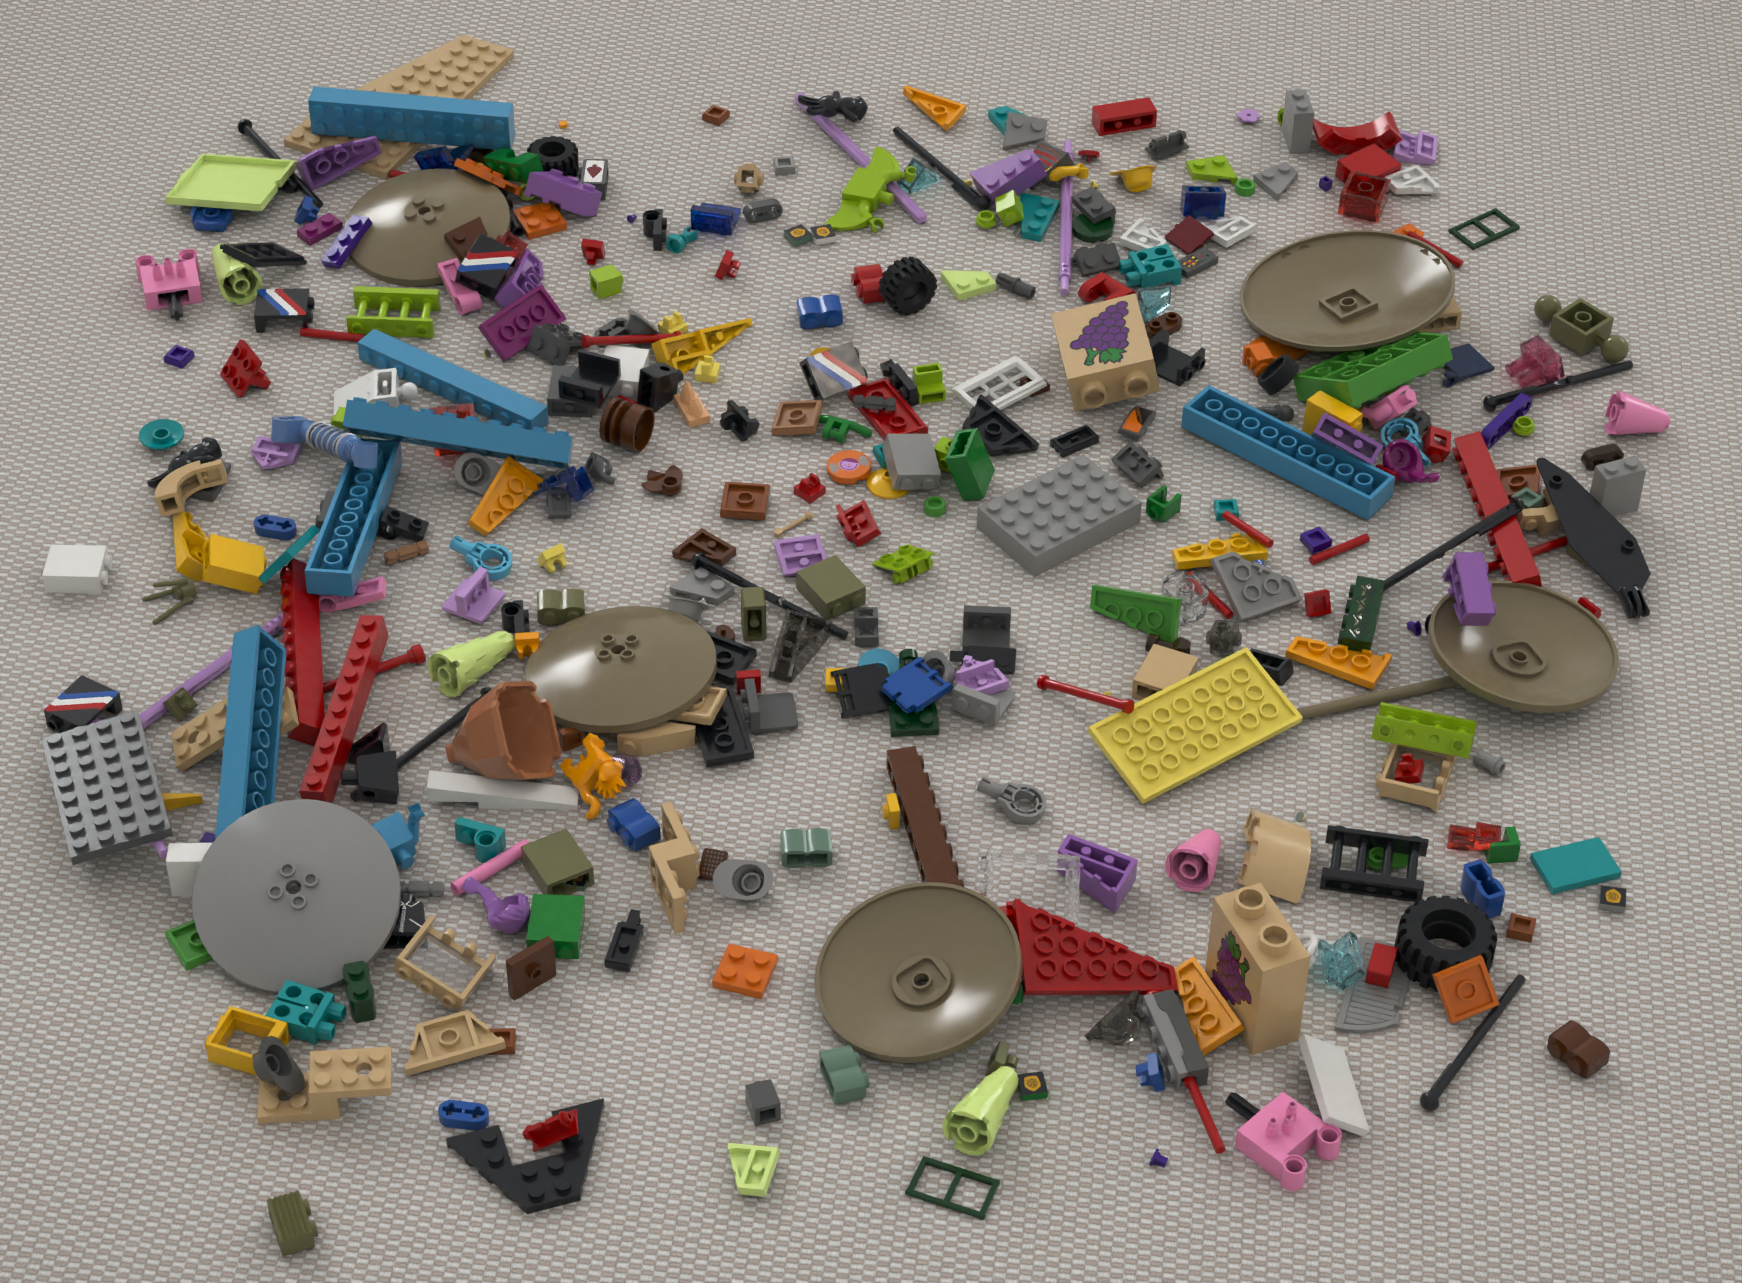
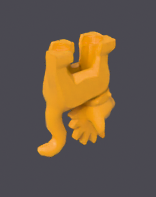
[559,733,626,820]

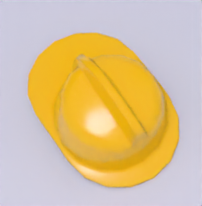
[1109,165,1157,193]

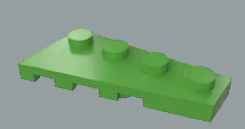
[1090,584,1181,642]

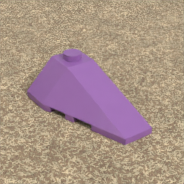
[295,136,382,191]

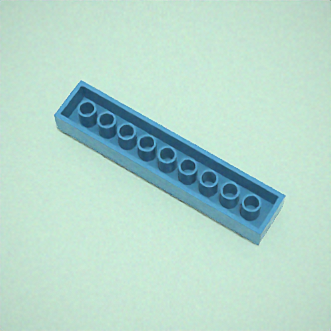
[308,86,515,150]
[1181,385,1395,520]
[343,397,573,470]
[304,438,402,597]
[215,625,286,840]

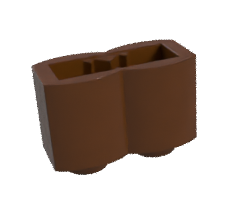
[1547,1020,1610,1079]

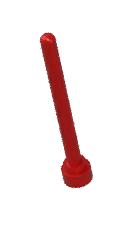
[323,644,426,693]

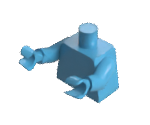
[371,803,425,869]

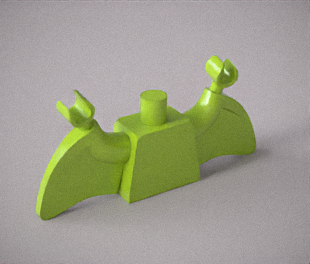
[825,147,916,233]

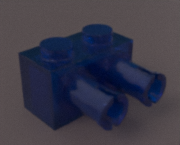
[1180,185,1226,219]

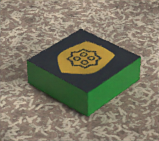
[1017,1071,1048,1101]

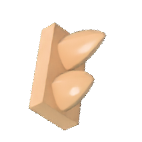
[673,381,710,428]

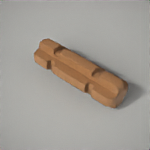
[384,540,429,565]

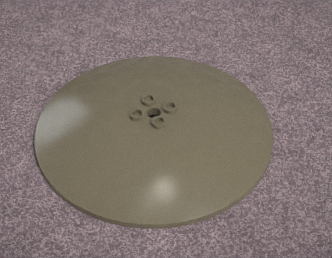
[1240,230,1455,352]

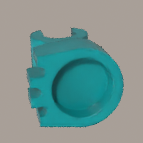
[666,226,698,253]

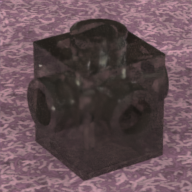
[1206,620,1242,656]

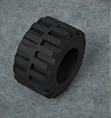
[527,136,579,177]
[878,256,937,315]

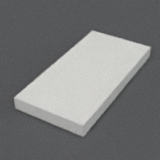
[1298,1034,1370,1137]

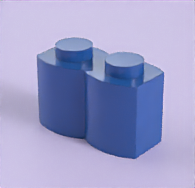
[797,294,843,329]
[607,798,661,851]
[1460,859,1505,919]

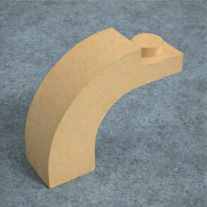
[155,459,228,517]
[1516,486,1562,536]

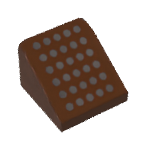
[698,848,728,881]

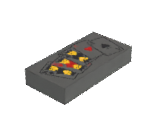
[1178,247,1219,278]

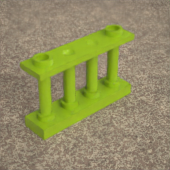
[346,286,441,338]
[1371,702,1477,759]

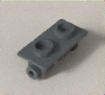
[1145,130,1189,160]

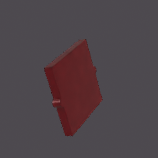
[1165,215,1214,255]

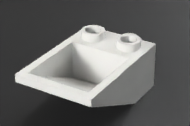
[333,368,418,415]

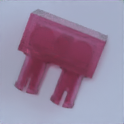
[1505,335,1565,388]

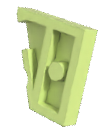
[941,270,996,301]
[727,1143,780,1197]

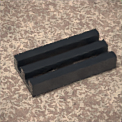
[1050,425,1099,458]

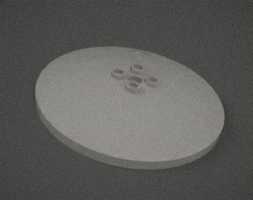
[192,799,401,995]

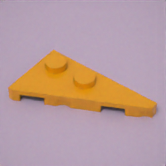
[903,85,966,131]

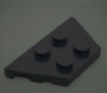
[962,394,1039,456]

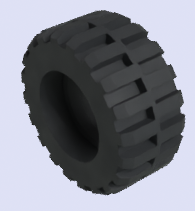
[1394,895,1497,992]

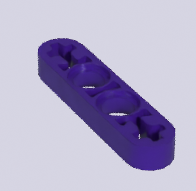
[1481,393,1533,448]

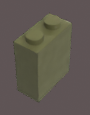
[796,555,866,621]
[521,829,594,895]

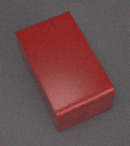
[1365,942,1398,988]

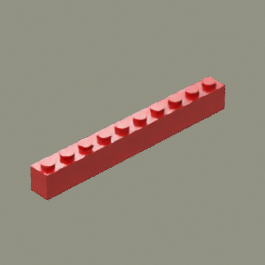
[1452,431,1542,587]
[280,559,325,746]
[299,615,389,803]

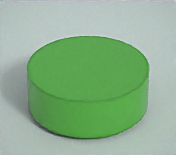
[1235,178,1255,197]
[923,496,946,517]

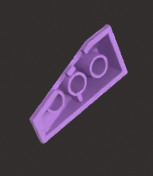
[494,248,545,308]

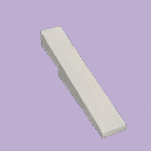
[427,770,579,810]

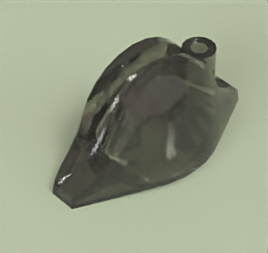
[1085,990,1147,1046]

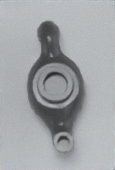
[584,452,615,485]

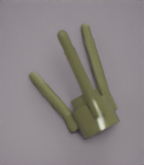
[142,577,197,624]

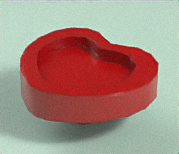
[1078,150,1100,162]

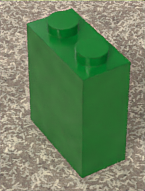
[945,428,995,501]
[526,894,585,959]

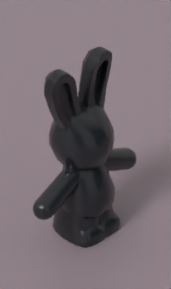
[798,91,868,122]
[147,437,222,488]

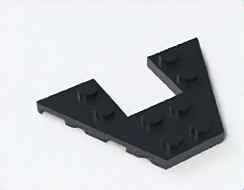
[446,1098,605,1214]

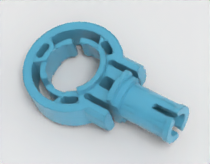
[1381,418,1431,470]
[449,535,512,581]

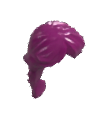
[1382,439,1440,483]

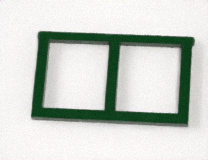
[1448,208,1520,250]
[905,1156,1000,1220]

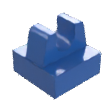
[294,195,319,225]
[1136,1053,1165,1092]

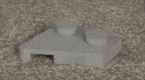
[1003,112,1048,150]
[1253,162,1298,201]
[670,567,734,606]

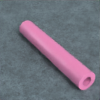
[450,839,529,896]

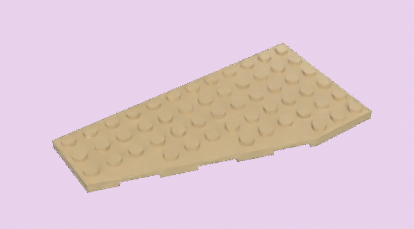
[284,35,514,180]

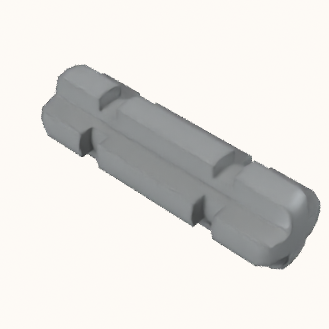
[400,881,444,896]

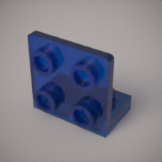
[413,144,474,170]
[690,202,741,236]
[533,466,595,502]

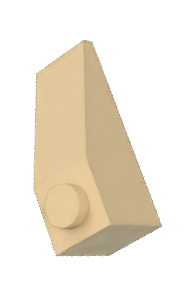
[617,722,696,756]

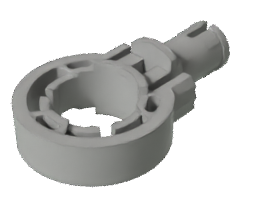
[977,776,1046,825]

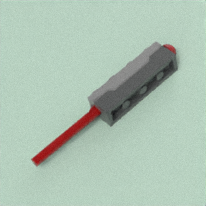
[1139,989,1226,1154]

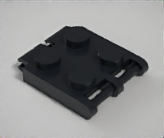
[831,663,892,719]

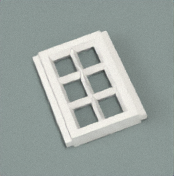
[952,356,1047,410]

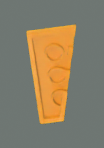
[467,456,545,537]
[1175,956,1245,1056]

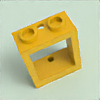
[204,1006,290,1076]

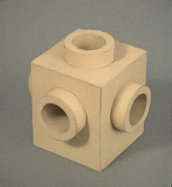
[734,163,764,194]

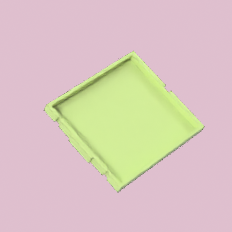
[165,154,297,211]

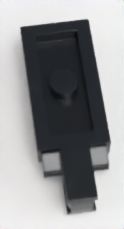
[880,359,919,407]
[949,645,1016,673]
[604,909,644,972]

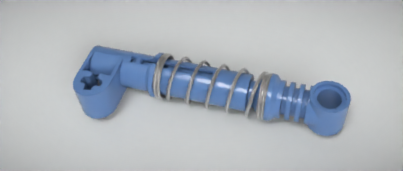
[271,416,378,469]

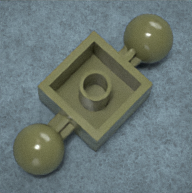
[1534,295,1629,363]

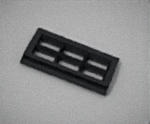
[220,242,307,267]

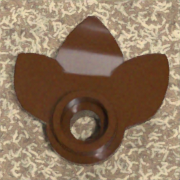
[641,465,683,496]

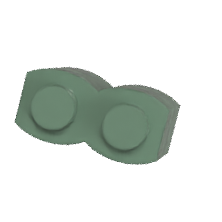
[780,828,833,868]
[819,1045,870,1104]

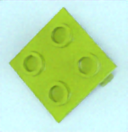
[872,544,935,584]

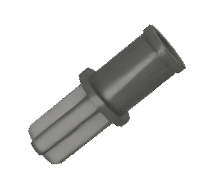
[995,273,1036,299]

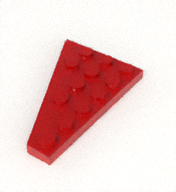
[1012,899,1178,995]

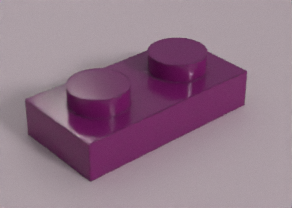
[297,213,343,246]

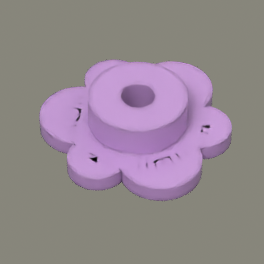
[1237,109,1260,123]

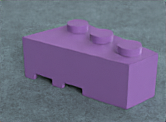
[524,169,602,216]
[1056,834,1138,913]

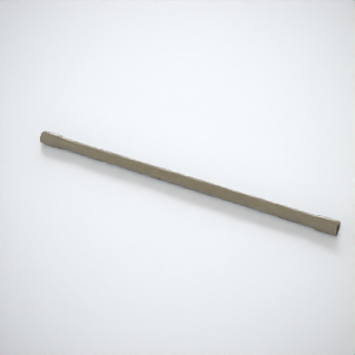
[1297,676,1461,720]

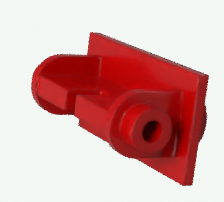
[523,1109,579,1152]

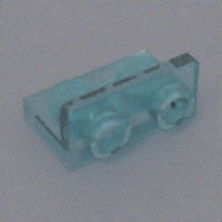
[1318,931,1366,990]

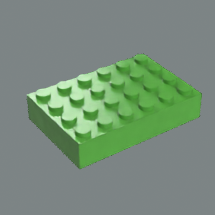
[1293,332,1453,409]

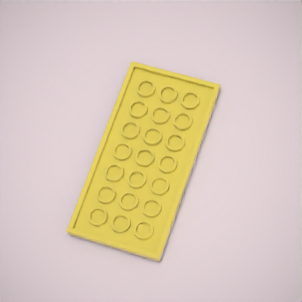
[1088,647,1303,804]

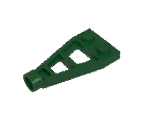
[889,649,939,737]

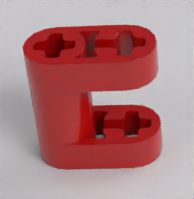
[1078,272,1136,303]

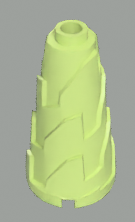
[211,244,262,305]
[428,631,515,697]
[942,1066,1018,1156]

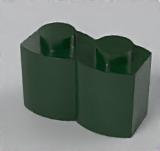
[343,961,376,1023]

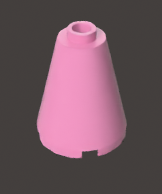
[1605,391,1670,435]
[1165,829,1222,892]

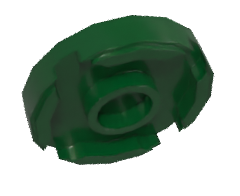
[1072,214,1114,243]

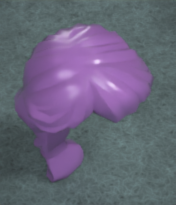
[462,877,530,934]

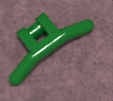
[819,415,872,444]

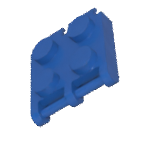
[882,657,953,714]

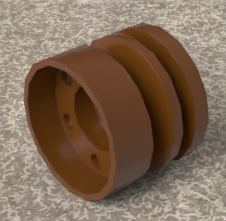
[599,397,655,452]

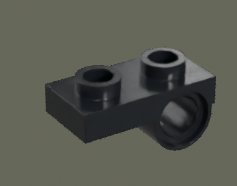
[643,209,667,251]
[378,506,429,542]
[501,600,530,633]

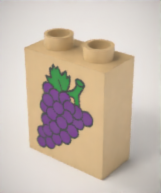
[1051,293,1160,412]
[1205,882,1311,1055]

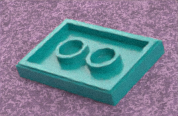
[258,525,320,584]
[1530,837,1621,894]

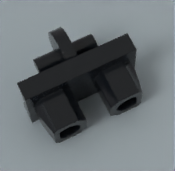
[720,400,760,441]

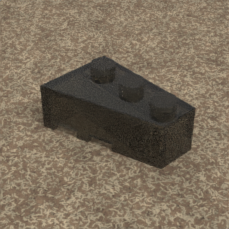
[768,609,832,683]

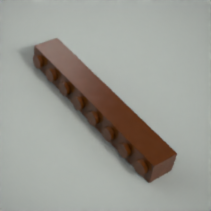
[886,746,964,887]

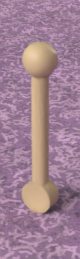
[774,511,813,537]

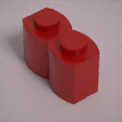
[851,264,885,304]

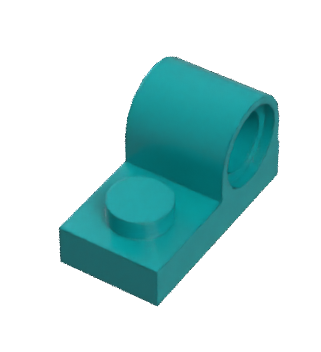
[454,817,506,863]

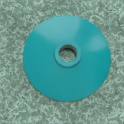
[139,419,184,450]

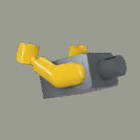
[1029,140,1089,190]

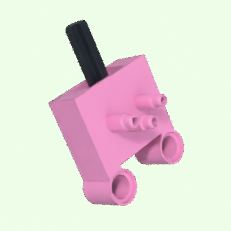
[135,249,203,321]
[1225,1092,1342,1191]

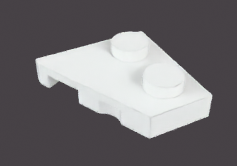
[1383,165,1441,194]
[1201,216,1256,248]
[1119,218,1167,251]

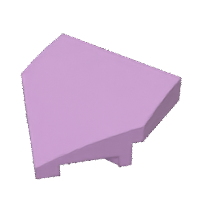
[251,436,302,469]
[955,655,1009,695]

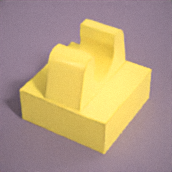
[658,311,688,334]
[695,355,721,383]
[537,543,567,574]

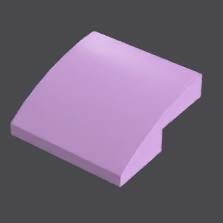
[1392,130,1438,164]
[774,534,827,577]

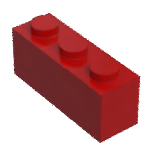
[1092,97,1157,136]

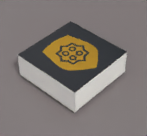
[810,224,836,245]

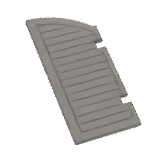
[1335,936,1410,1033]

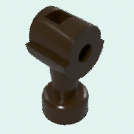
[1145,633,1191,655]

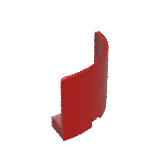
[1313,112,1403,155]

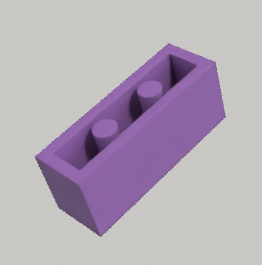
[1312,412,1384,465]

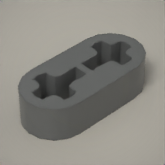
[742,198,783,223]
[594,318,629,348]

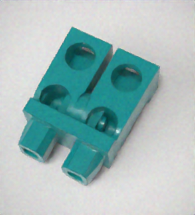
[1118,244,1182,291]
[265,980,347,1045]

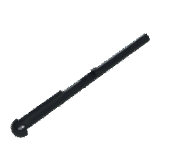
[237,119,323,208]
[893,126,991,211]
[1483,360,1633,411]
[1383,496,1524,592]
[691,552,848,640]
[350,687,492,801]
[1420,974,1526,1111]

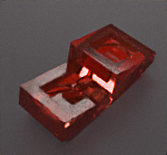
[1447,822,1502,851]

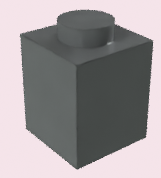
[745,1079,781,1126]

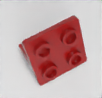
[220,339,271,398]

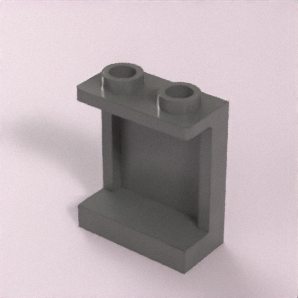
[547,365,593,418]

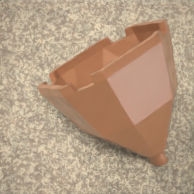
[445,681,562,780]

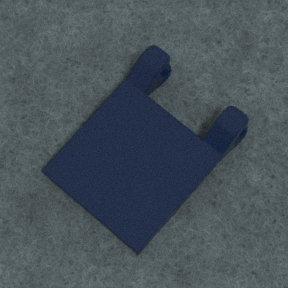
[1442,343,1495,387]

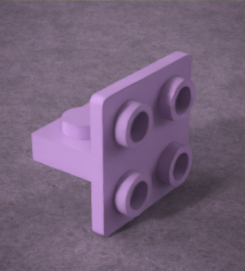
[442,567,505,624]

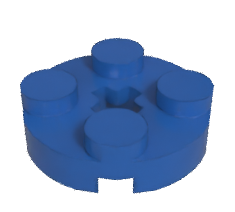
[190,206,233,232]

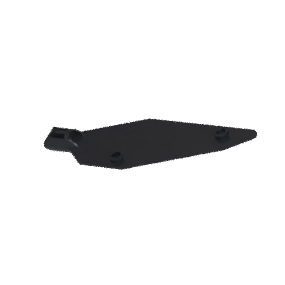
[1536,457,1651,619]

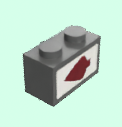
[578,159,609,201]

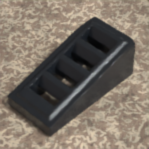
[1249,648,1294,686]

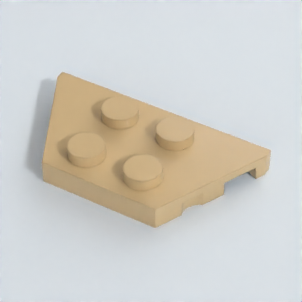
[404,1010,506,1076]

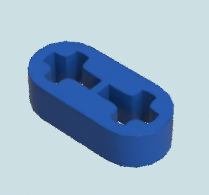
[254,515,297,540]
[438,1100,489,1131]

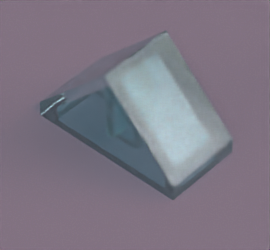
[897,158,941,194]
[1138,286,1171,324]

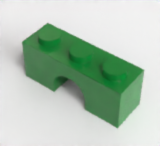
[483,147,544,184]

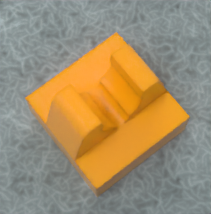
[515,632,540,660]

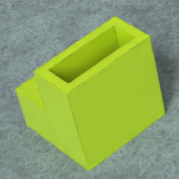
[912,363,946,405]

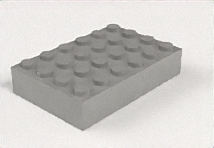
[977,454,1142,577]

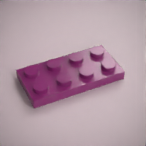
[478,284,567,362]

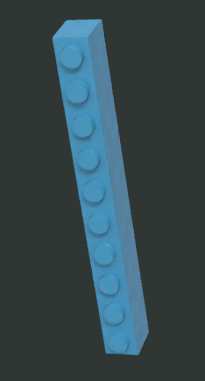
[357,329,548,430]

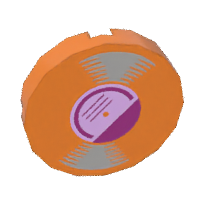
[827,450,871,485]

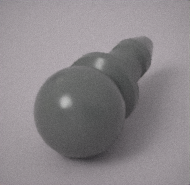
[1256,405,1294,421]

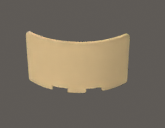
[1237,808,1311,904]

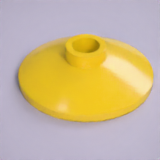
[867,468,910,499]

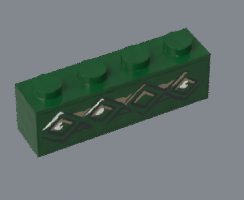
[1338,576,1385,652]

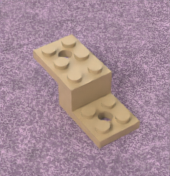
[171,687,299,772]
[649,801,700,934]
[257,1046,392,1124]

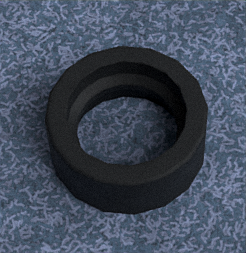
[1258,354,1299,395]

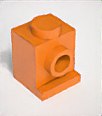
[1242,342,1274,378]

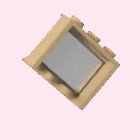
[1376,743,1455,813]
[393,915,496,1012]

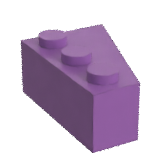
[969,148,1047,209]
[1442,552,1496,626]

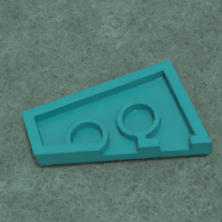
[1020,193,1060,242]

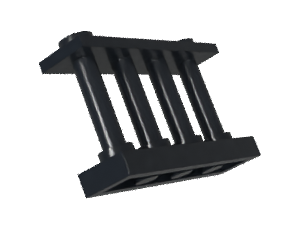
[1320,825,1429,902]

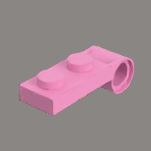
[437,258,482,315]
[319,576,387,613]

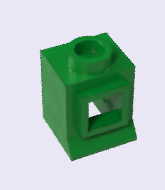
[1146,485,1182,523]

